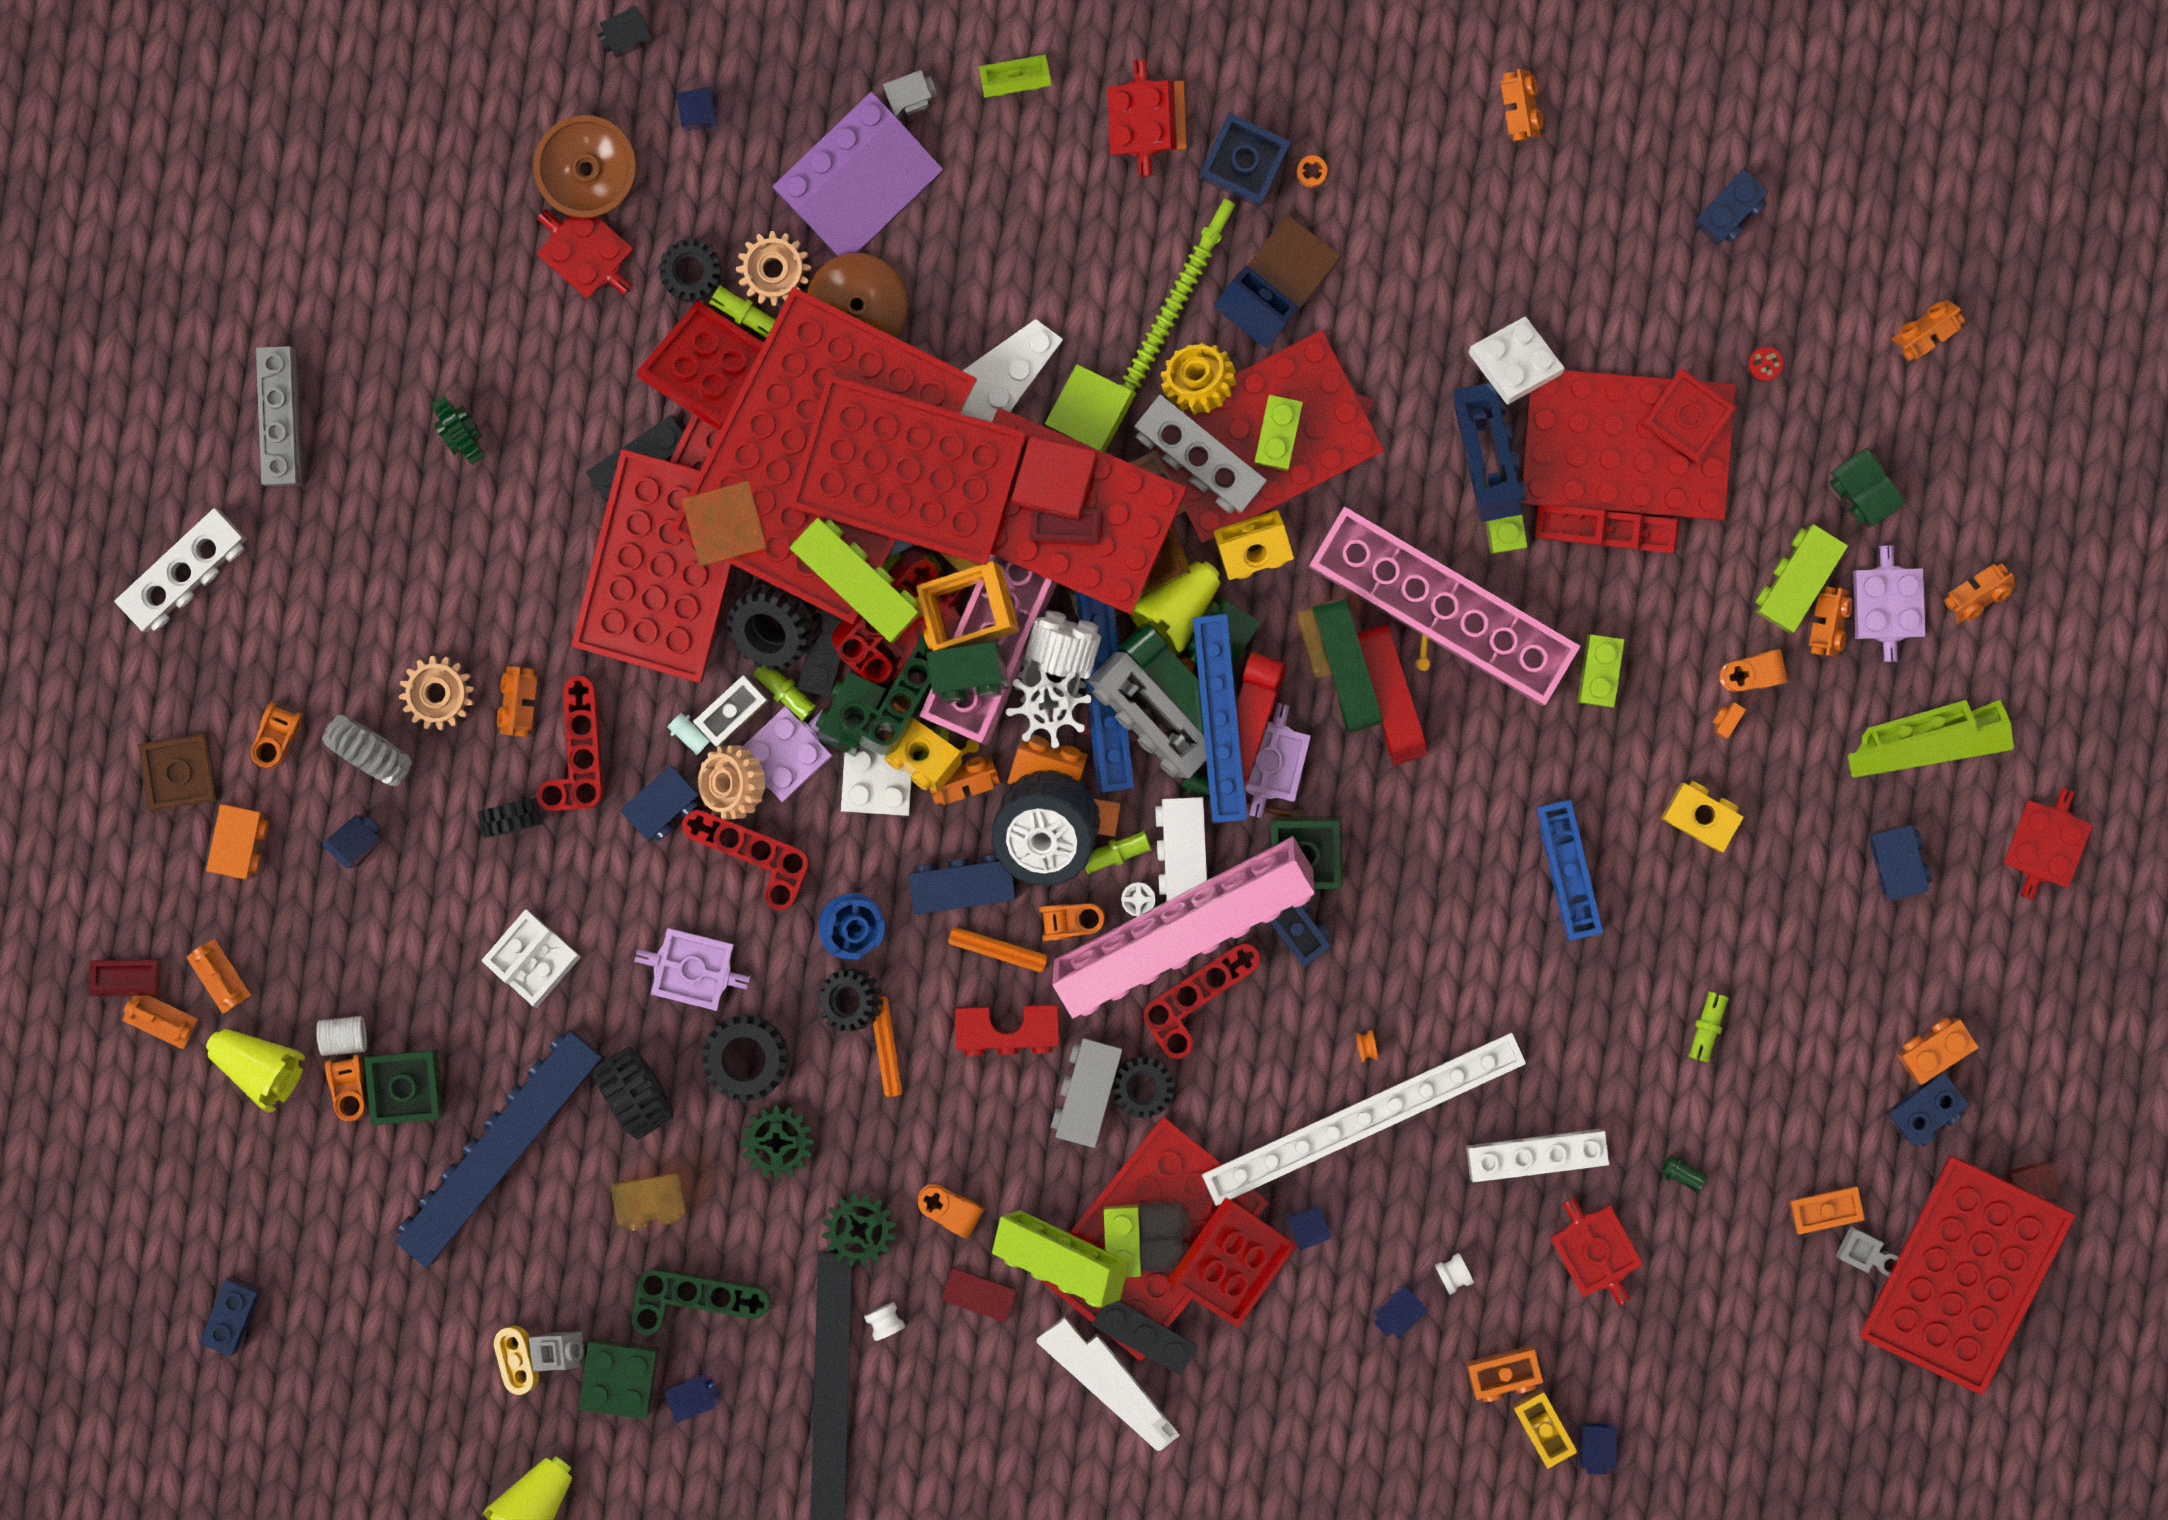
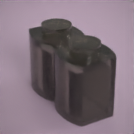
[1140,1200,1189,1271]

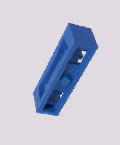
[1534,799,1603,941]

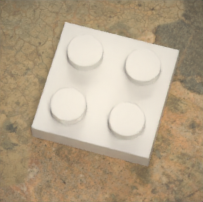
[1468,316,1565,405]
[841,746,913,816]

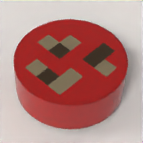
[1748,347,1783,382]

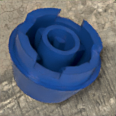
[819,893,885,960]

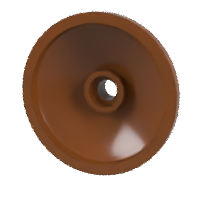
[533,115,636,218]
[807,253,908,337]

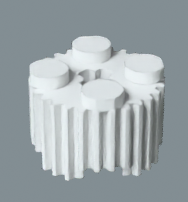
[1024,610,1101,679]

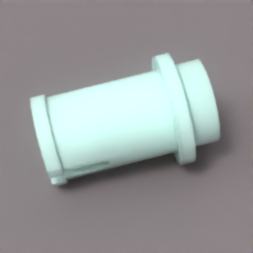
[667,713,710,756]

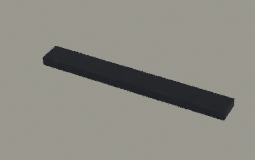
[810,1252,852,1520]

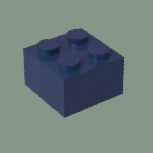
[1199,113,1291,208]

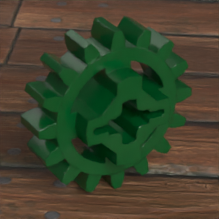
[431,395,486,465]
[740,1104,815,1179]
[822,1193,896,1268]

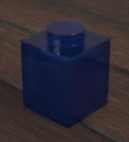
[676,87,718,132]
[1286,1203,1332,1251]
[1373,1283,1428,1339]
[664,1372,720,1423]
[1578,1423,1617,1475]

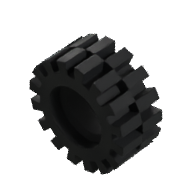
[659,239,722,302]
[477,798,543,838]
[816,969,883,1032]
[1113,1056,1174,1119]

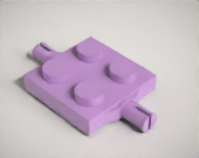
[1853,546,1925,662]
[1245,703,1311,819]
[742,706,833,803]
[634,928,750,1011]

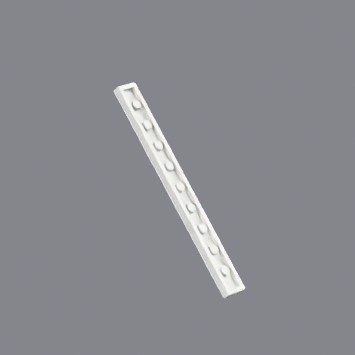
[1201,1033,1526,1206]

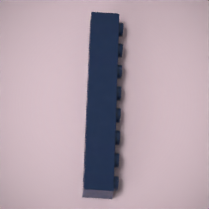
[395,1030,604,1268]

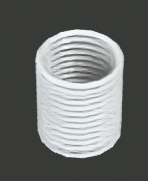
[317,1015,367,1057]

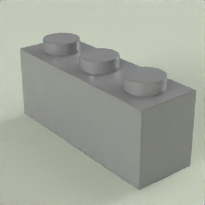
[1051,1037,1122,1148]

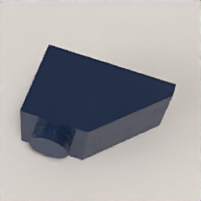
[322,815,384,869]

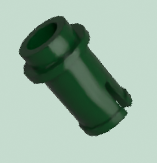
[1181,768,1210,800]
[1661,1155,1707,1193]

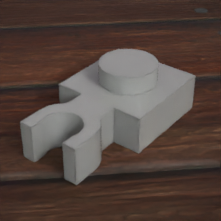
[1835,1226,1898,1276]

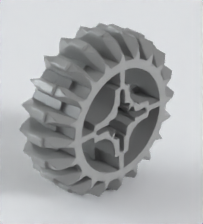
[322,715,412,786]

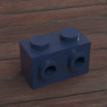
[1693,168,1769,246]
[1213,264,1299,348]
[620,765,701,842]
[1868,824,1932,901]
[1270,903,1331,967]
[1885,1072,1969,1147]

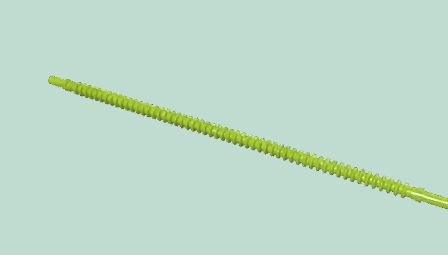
[918,198,1235,761]

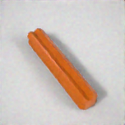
[948,927,1047,972]
[873,996,902,1097]

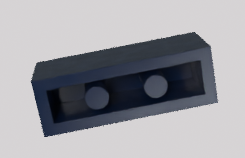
[908,855,1016,915]

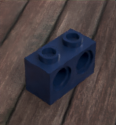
[199,1276,263,1356]

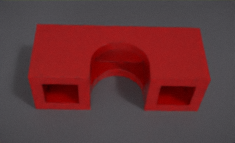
[955,1004,1059,1056]

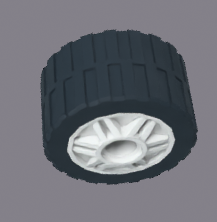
[991,770,1100,886]

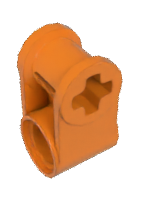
[1719,649,1788,692]
[251,701,303,769]
[1039,903,1106,941]
[325,1054,369,1121]
[918,1184,984,1239]

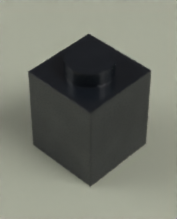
[598,6,654,59]

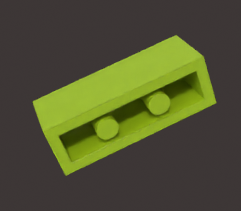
[1755,524,1848,634]

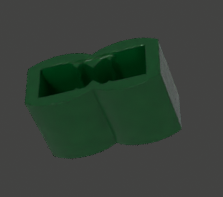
[1829,448,1906,528]

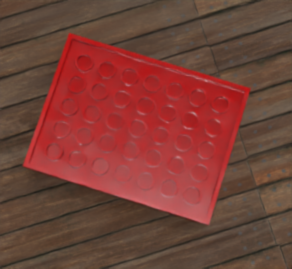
[669,287,977,625]

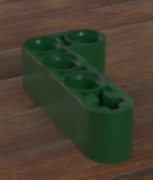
[1311,597,1383,733]
[1118,623,1204,735]
[839,634,948,755]
[632,1267,771,1335]

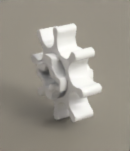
[1006,663,1091,748]

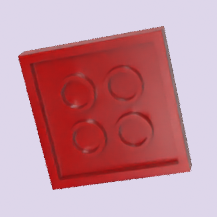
[637,300,764,431]
[1167,1197,1297,1328]

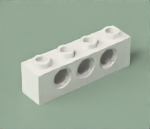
[114,508,247,632]
[1466,1128,1609,1182]

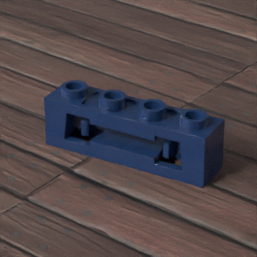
[1453,383,1527,522]

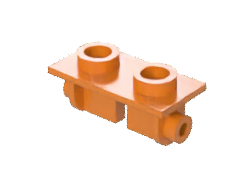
[1500,69,1543,142]
[1891,299,1965,362]
[1944,563,2015,624]
[1808,586,1853,659]
[497,666,538,737]
[930,756,1000,806]
[186,938,252,1014]
[122,996,198,1050]

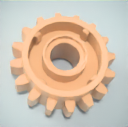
[736,231,811,307]
[399,656,475,730]
[698,745,765,820]

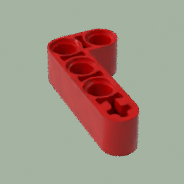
[831,548,938,684]
[1357,624,1427,766]
[1237,652,1288,789]
[536,676,604,811]
[682,810,810,910]
[1143,943,1260,1059]

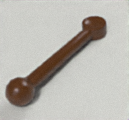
[1246,800,1304,816]

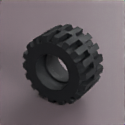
[727,579,822,670]
[701,1015,789,1102]
[593,1046,674,1140]

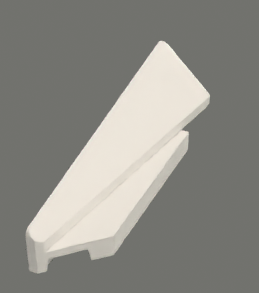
[1037,1315,1180,1451]

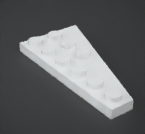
[961,319,1063,423]

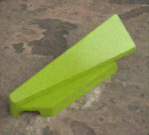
[1848,700,2014,778]

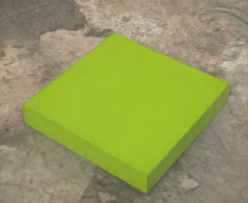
[1045,364,1136,452]

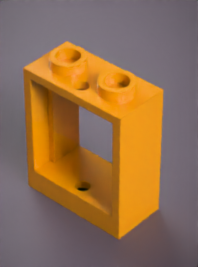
[915,561,1020,651]

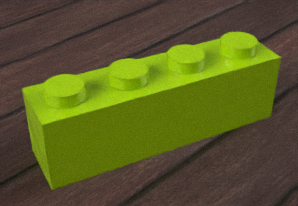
[789,518,921,644]
[992,1210,1129,1308]

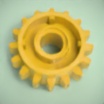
[1161,342,1236,415]

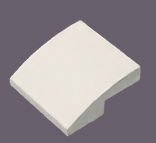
[481,909,581,1008]

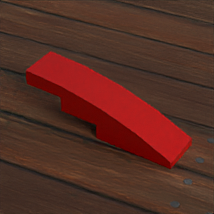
[1535,505,1680,554]

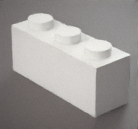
[1155,797,1207,901]

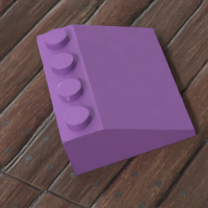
[772,92,943,256]

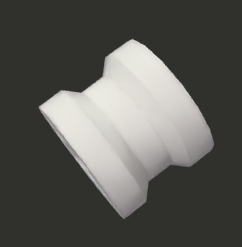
[1121,882,1155,916]
[1435,1253,1474,1295]
[864,1302,906,1341]

